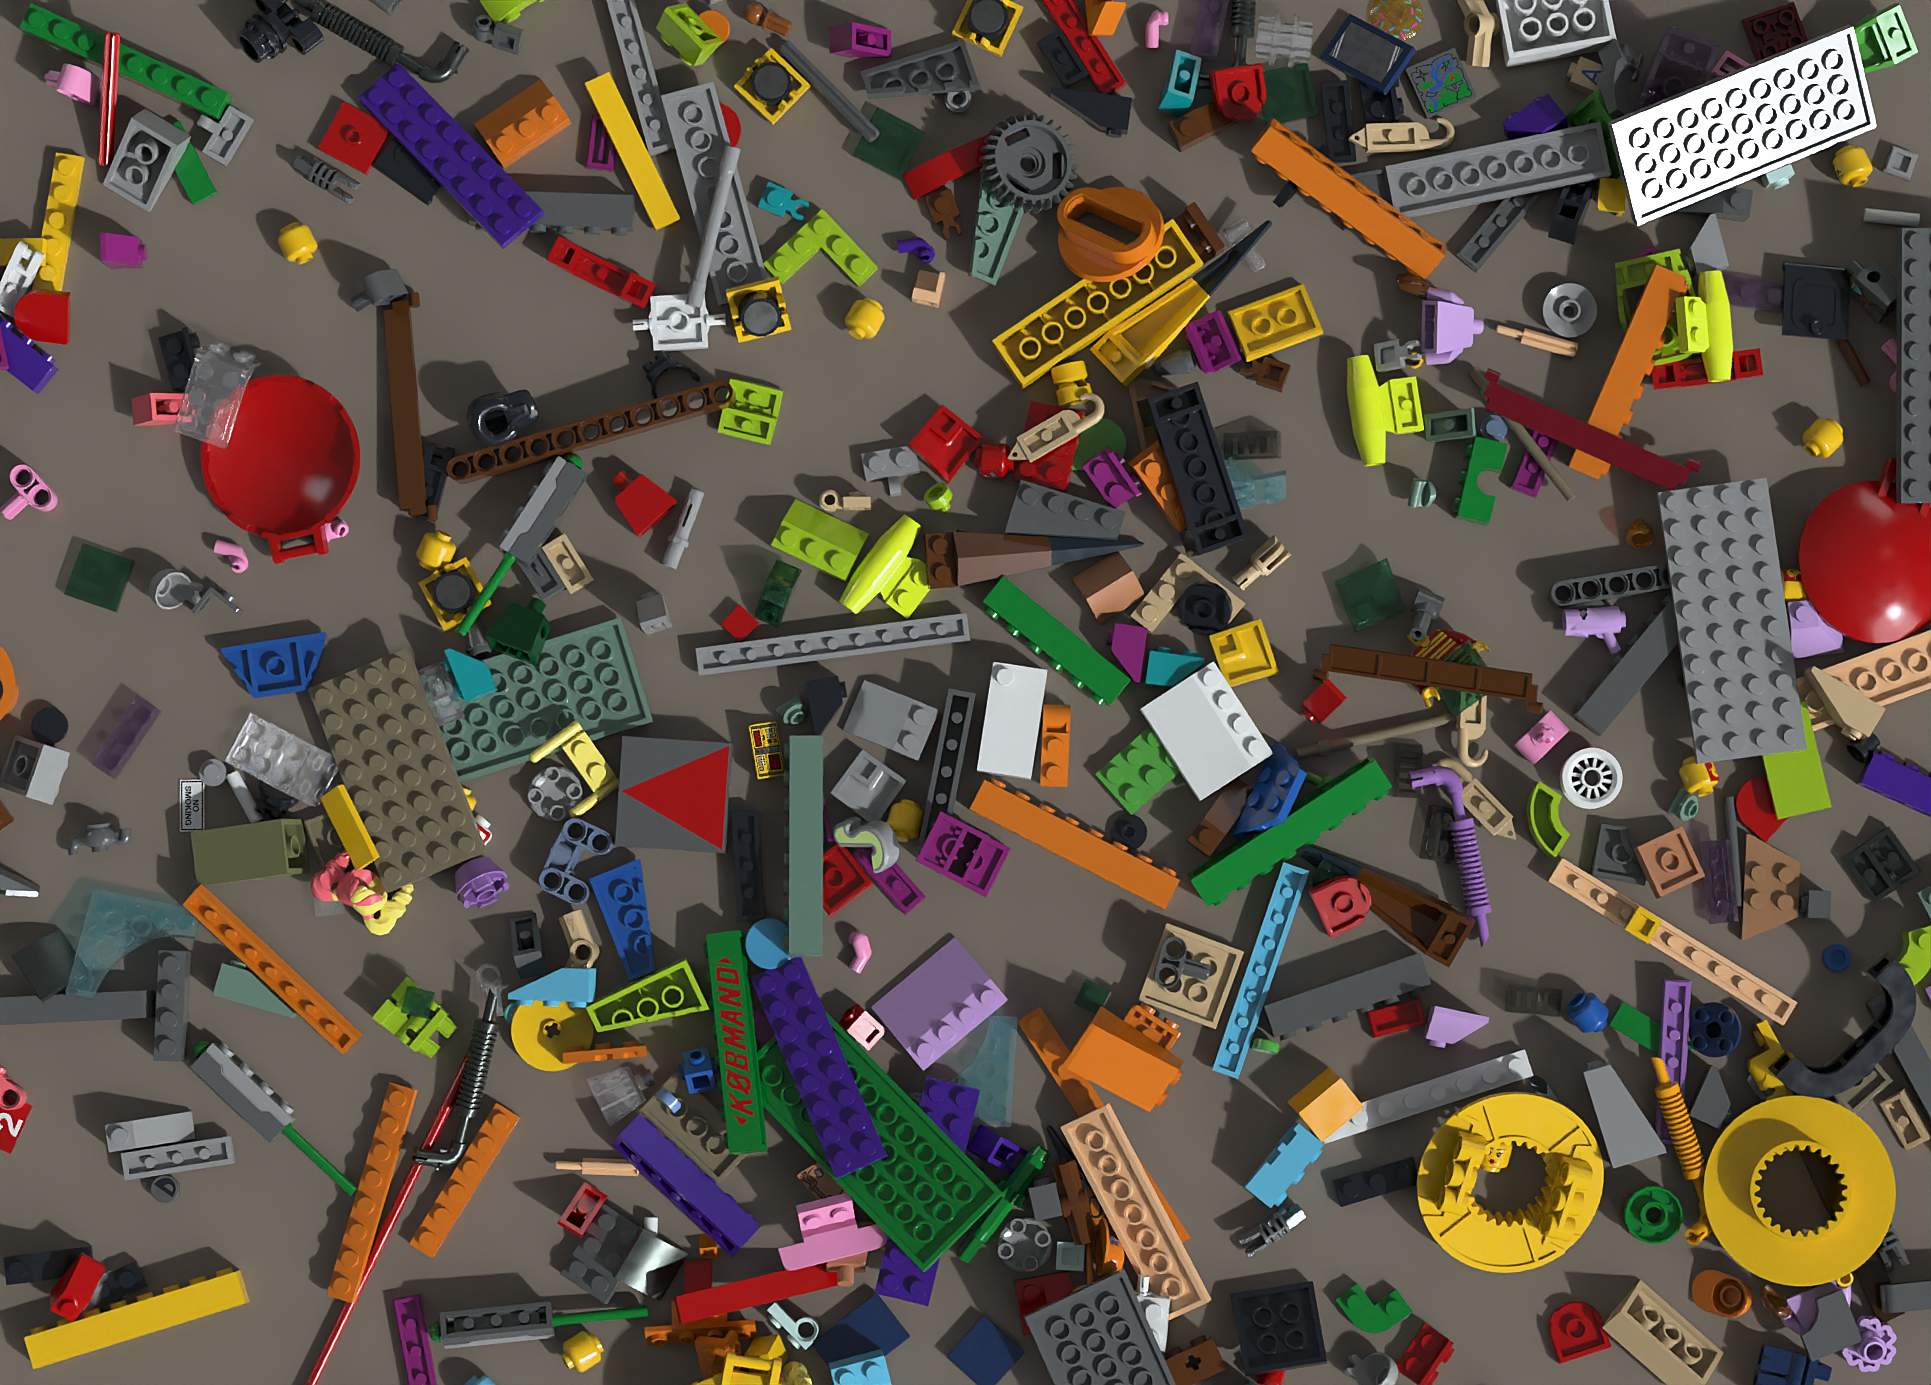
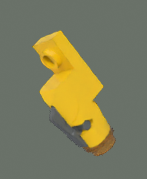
[1746,1019,1794,1102]

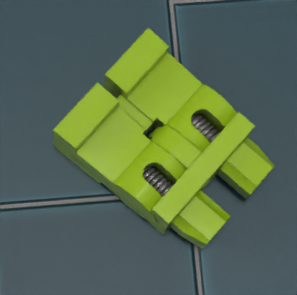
[372,977,458,1058]

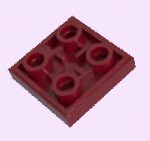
[1742,2,1808,62]

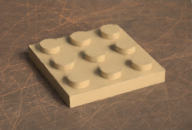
[1138,923,1244,1029]

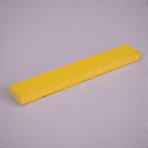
[584,72,680,231]

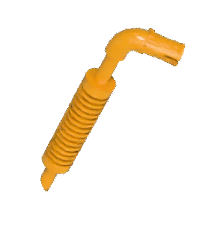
[1651,1057,1713,1246]

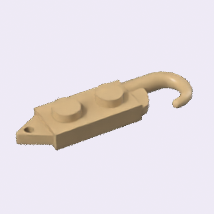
[1348,118,1455,153]
[1008,393,1104,462]
[1456,657,1488,768]
[1435,758,1516,840]

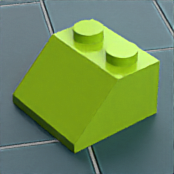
[656,3,723,67]

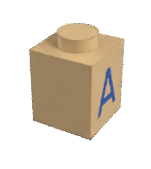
[1566,56,1604,96]

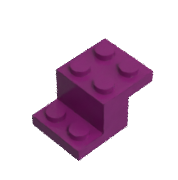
[915,811,1011,897]

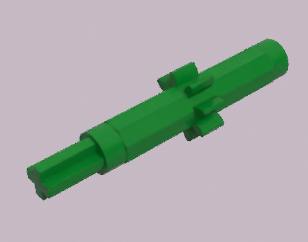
[955,1143,1051,1264]

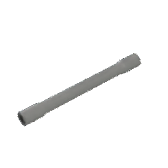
[685,146,740,308]

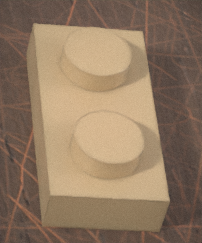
[541,533,594,594]

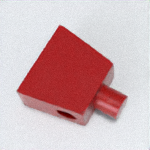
[612,470,678,538]

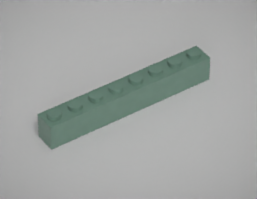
[784,735,823,957]

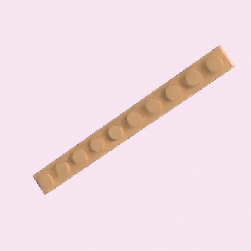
[1547,858,1798,1026]

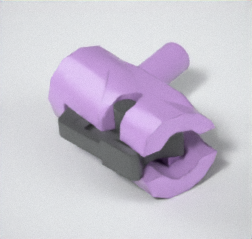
[1562,600,1626,654]

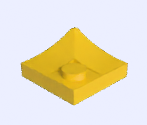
[1209,619,1279,687]

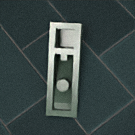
[213,960,297,1018]

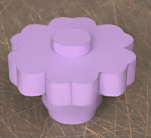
[1840,1315,1897,1372]

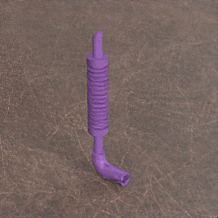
[1408,764,1492,947]

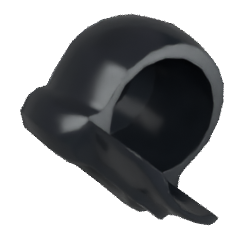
[466,389,539,446]

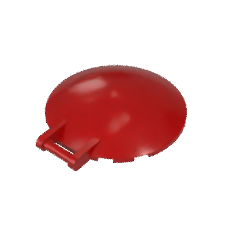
[201,375,360,564]
[1797,457,1931,644]

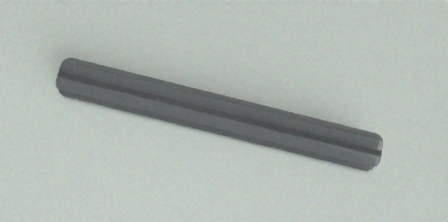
[779,41,880,143]

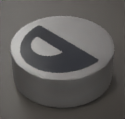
[151,1175,180,1203]

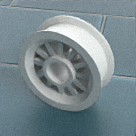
[1560,748,1623,809]

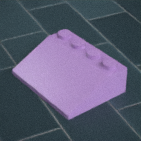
[871,937,1008,1071]

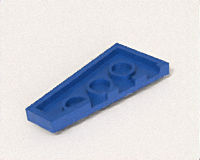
[589,859,656,981]

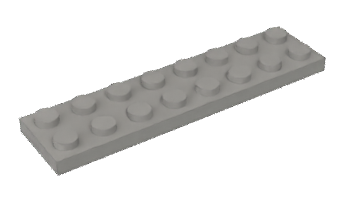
[661,82,767,306]
[1385,122,1611,218]

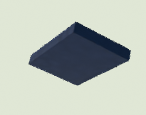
[812,1294,910,1366]

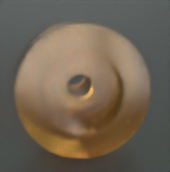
[1626,519,1653,548]

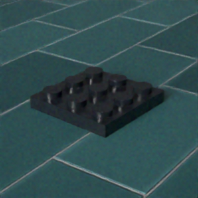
[1231,1281,1327,1377]

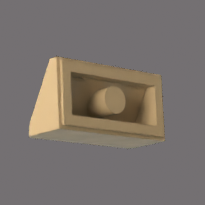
[1878,1087,1931,1150]

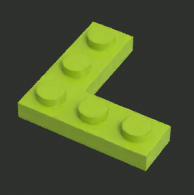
[763,209,878,288]

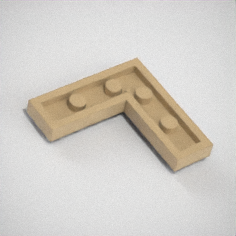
[1130,552,1245,633]

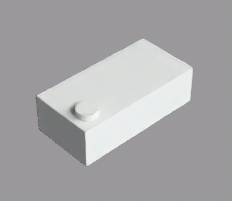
[977,662,1048,780]

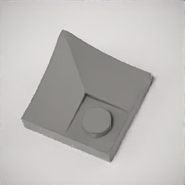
[830,749,907,823]

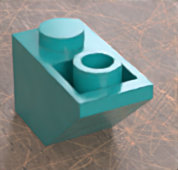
[1145,647,1204,689]
[443,648,498,703]

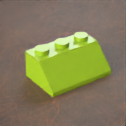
[771,499,869,583]

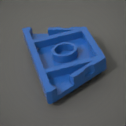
[221,632,327,699]
[1232,741,1307,840]

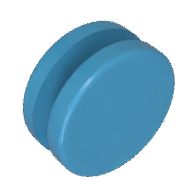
[745,918,792,969]

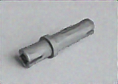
[661,488,704,570]

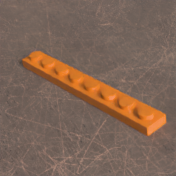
[182,884,363,1055]
[326,1082,418,1303]

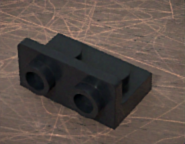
[1358,78,1404,124]
[158,327,208,391]

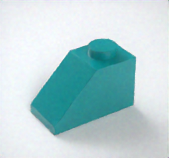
[1158,50,1202,117]

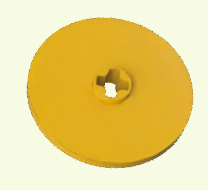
[511,1000,594,1071]

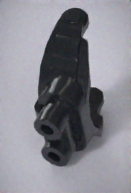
[642,351,700,410]
[255,764,310,820]

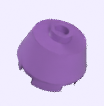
[455,857,509,909]

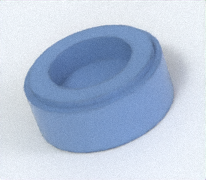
[655,1088,681,1114]

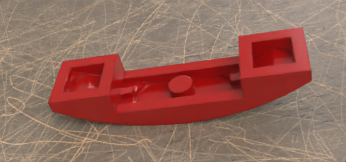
[903,134,1008,200]
[546,236,656,309]
[1651,348,1763,390]

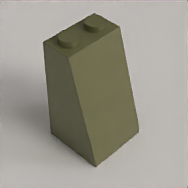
[189,819,310,887]

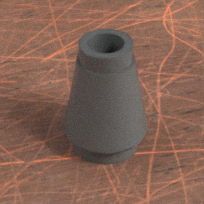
[1154,347,1196,377]
[464,617,492,659]

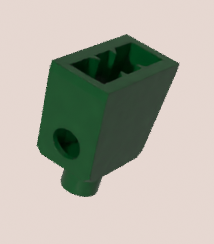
[485,597,550,666]

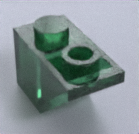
[754,560,802,628]

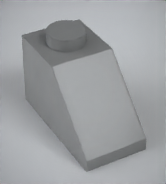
[1684,213,1729,278]

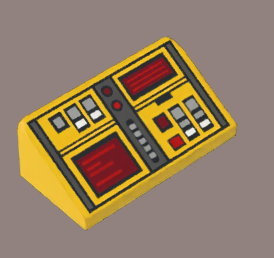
[748,721,785,780]

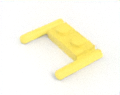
[529,720,619,818]

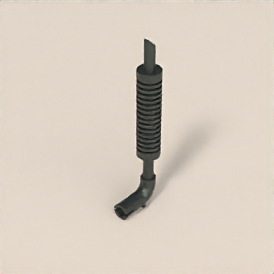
[294,0,469,83]
[1196,0,1256,89]
[411,988,499,1170]

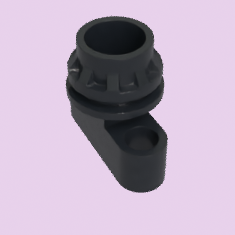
[237,0,324,63]

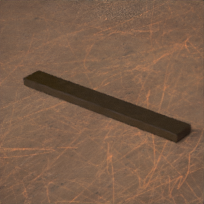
[1797,1146,1905,1322]

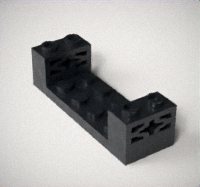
[1136,382,1249,557]

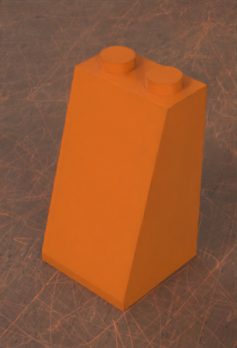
[1062,1006,1183,1112]

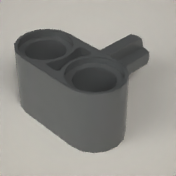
[351,269,408,312]
[1154,937,1211,988]

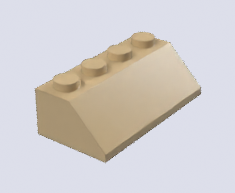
[1602,1280,1724,1385]

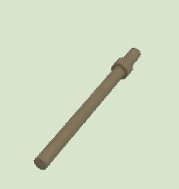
[1469,367,1576,502]
[1296,711,1456,759]

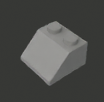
[0,735,70,805]

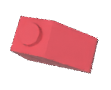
[131,393,198,426]

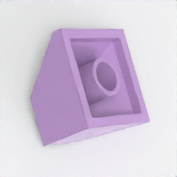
[1785,600,1844,659]
[1423,1006,1489,1048]

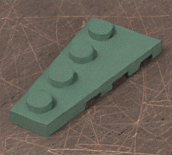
[968,164,1027,286]

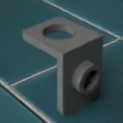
[192,587,243,616]

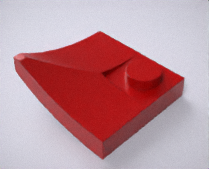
[908,404,985,484]
[1014,1270,1072,1336]

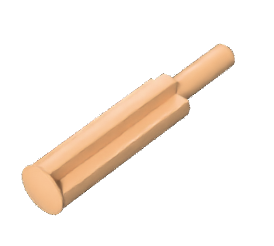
[1496,325,1578,358]
[555,1158,639,1176]

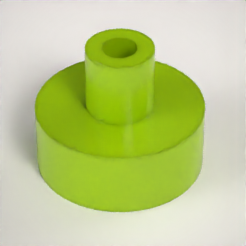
[924,483,953,512]

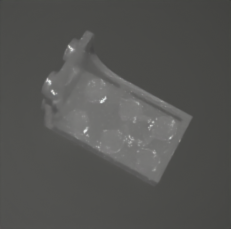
[173,341,262,449]
[225,713,338,807]

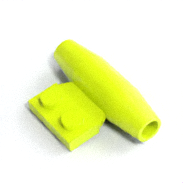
[1675,271,1733,382]
[1347,355,1424,467]
[839,514,930,619]

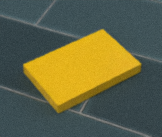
[1227,284,1323,362]

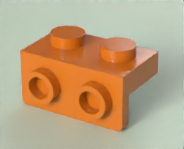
[1123,1002,1181,1051]
[694,1330,746,1380]

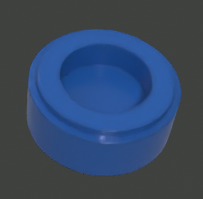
[1822,944,1851,972]

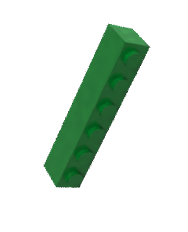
[983,576,1131,707]

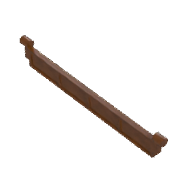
[383,292,438,521]
[1313,644,1543,713]

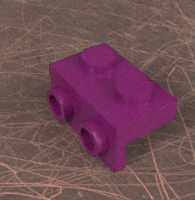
[1184,310,1242,374]

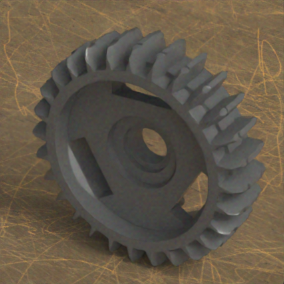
[979,113,1079,214]

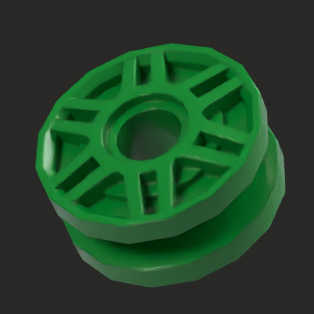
[1623,1186,1683,1244]

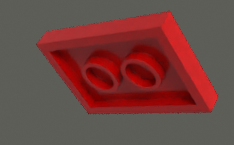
[1012,401,1085,492]

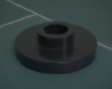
[31,708,69,744]
[1111,814,1147,851]

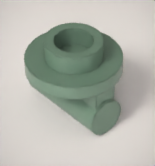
[1407,478,1436,507]
[776,694,808,726]
[1667,789,1699,821]

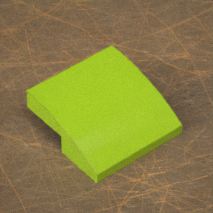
[717,377,784,445]

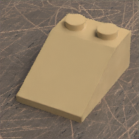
[1804,666,1886,741]

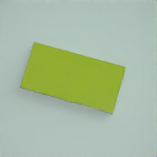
[1761,700,1832,820]

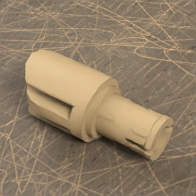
[1232,535,1291,591]

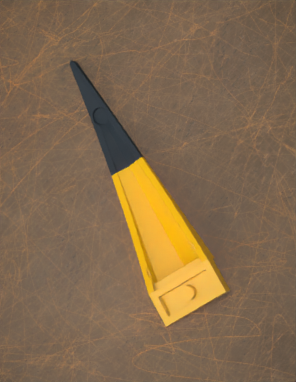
[1090,220,1272,387]

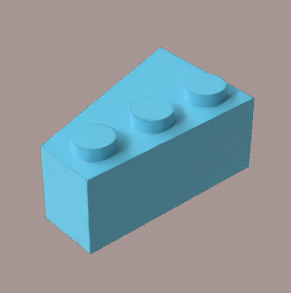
[1243,1122,1324,1208]

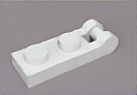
[0,241,45,318]

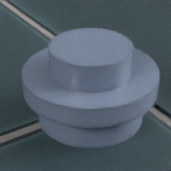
[1480,415,1507,441]

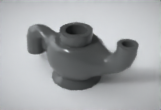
[68,823,131,855]

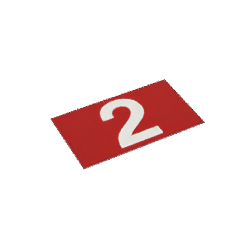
[0,1094,33,1154]

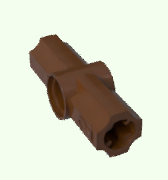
[1052,1159,1098,1246]

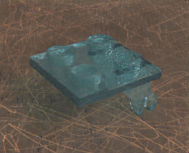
[1226,458,1287,509]

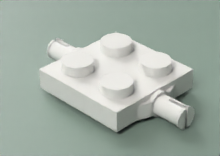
[633,294,726,352]
[1134,1274,1170,1353]

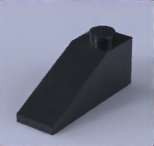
[1050,87,1132,138]
[1548,179,1598,245]
[3,1246,93,1285]

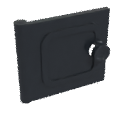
[373,138,441,206]
[1782,262,1850,341]

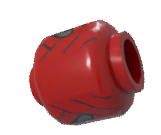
[975,442,1016,478]

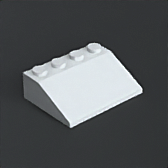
[1496,0,1617,68]
[1140,661,1274,801]

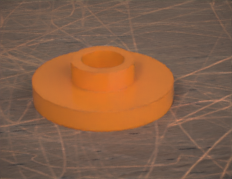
[699,10,730,45]

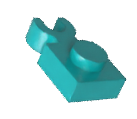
[758,182,809,221]

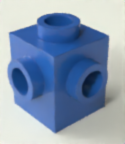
[678,1047,720,1094]

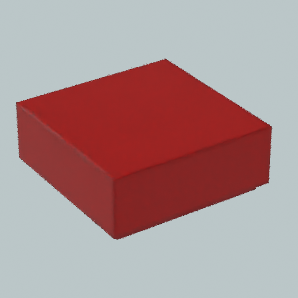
[721,604,760,642]

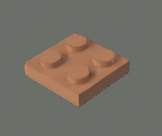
[1633,826,1705,899]

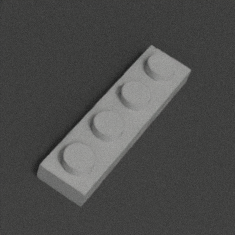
[121,1136,235,1181]

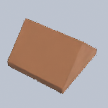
[1071,551,1146,625]

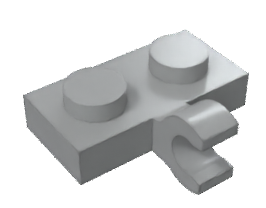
[196,105,254,167]
[861,446,920,497]

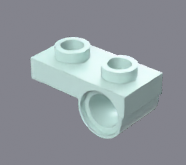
[767,1301,819,1350]

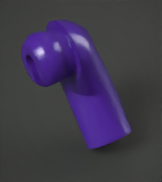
[897,237,935,264]

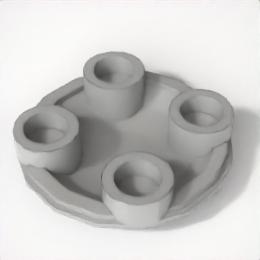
[528,767,583,821]
[997,1217,1052,1272]

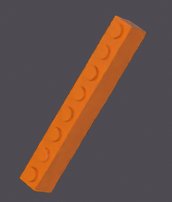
[1251,118,1447,279]
[1567,264,1688,480]
[969,778,1180,910]

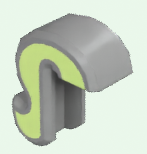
[833,817,899,874]

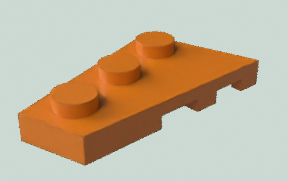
[562,1040,647,1064]

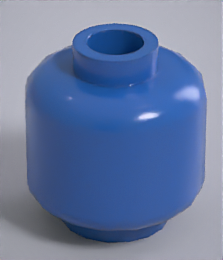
[1567,992,1609,1033]

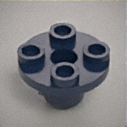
[1688,1002,1742,1058]

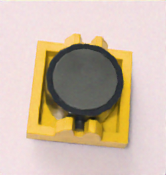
[952,0,1023,57]
[733,48,810,125]
[725,276,791,343]
[418,557,493,631]

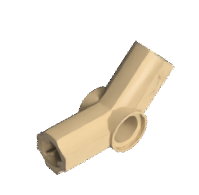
[1457,0,1500,67]
[558,909,600,968]

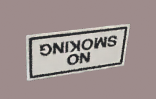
[180,780,204,832]

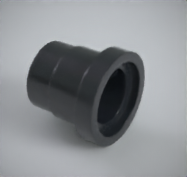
[1846,732,1880,764]

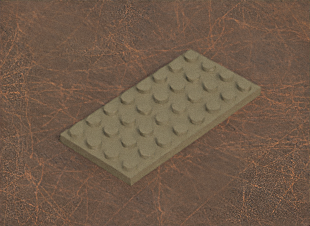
[308,648,487,893]

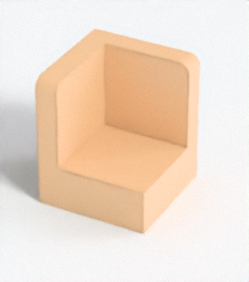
[912,270,946,308]

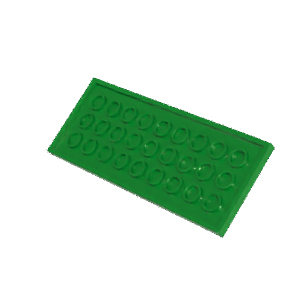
[757,1012,1004,1272]

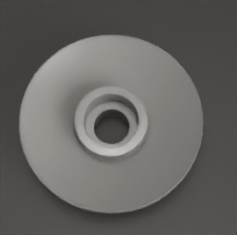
[1542,283,1597,338]

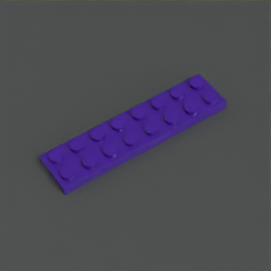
[358,63,544,249]
[750,957,888,1179]
[874,1077,980,1306]

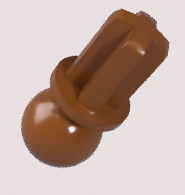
[743,2,792,36]

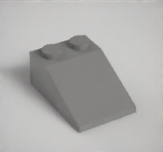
[103,109,191,212]
[843,680,940,762]

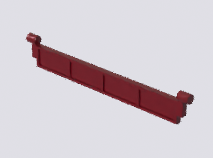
[1483,368,1702,491]

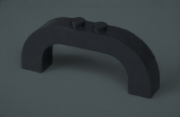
[1768,952,1916,1098]

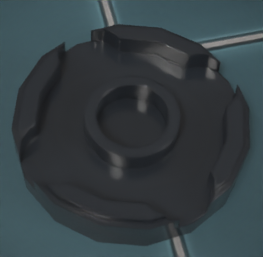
[1178,581,1233,635]

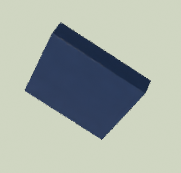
[947,1315,1025,1385]

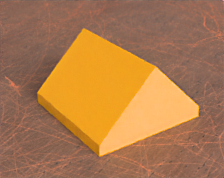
[1287,1067,1364,1142]

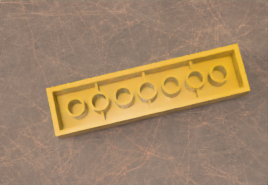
[992,219,1204,390]

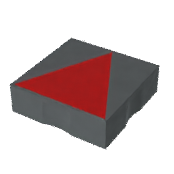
[615,736,734,854]

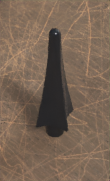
[1046,1125,1091,1191]

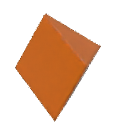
[699,1233,718,1260]

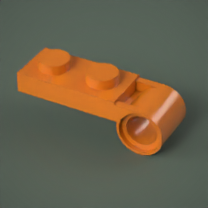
[1040,704,1071,787]

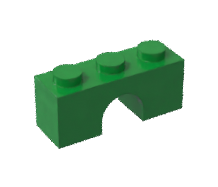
[1452,436,1508,526]

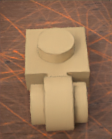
[819,489,871,512]

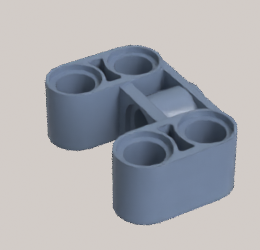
[539,818,614,905]

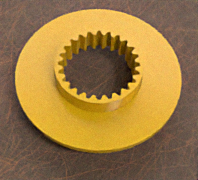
[1417,1092,1604,1273]
[1703,1096,1896,1286]

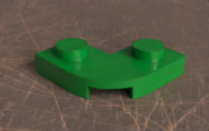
[1335,1283,1413,1333]

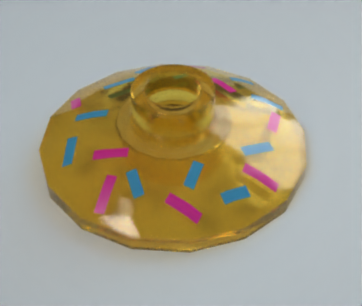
[1370,0,1424,42]

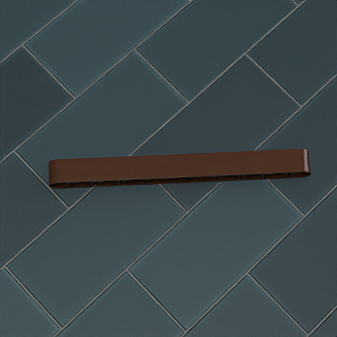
[447,380,736,484]

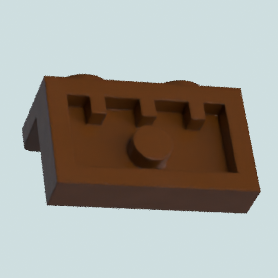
[1173,201,1225,265]

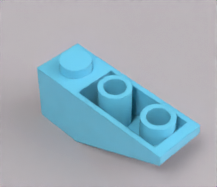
[508,967,596,1007]

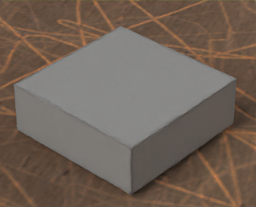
[1882,146,1918,182]

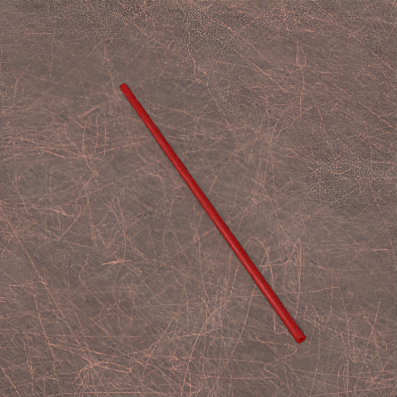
[305,1049,471,1385]

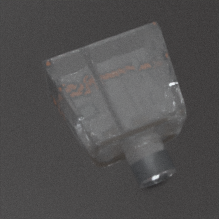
[586,1066,656,1127]

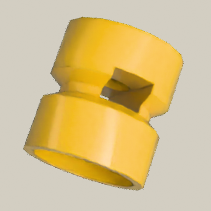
[1050,361,1092,407]

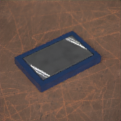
[1320,14,1416,95]

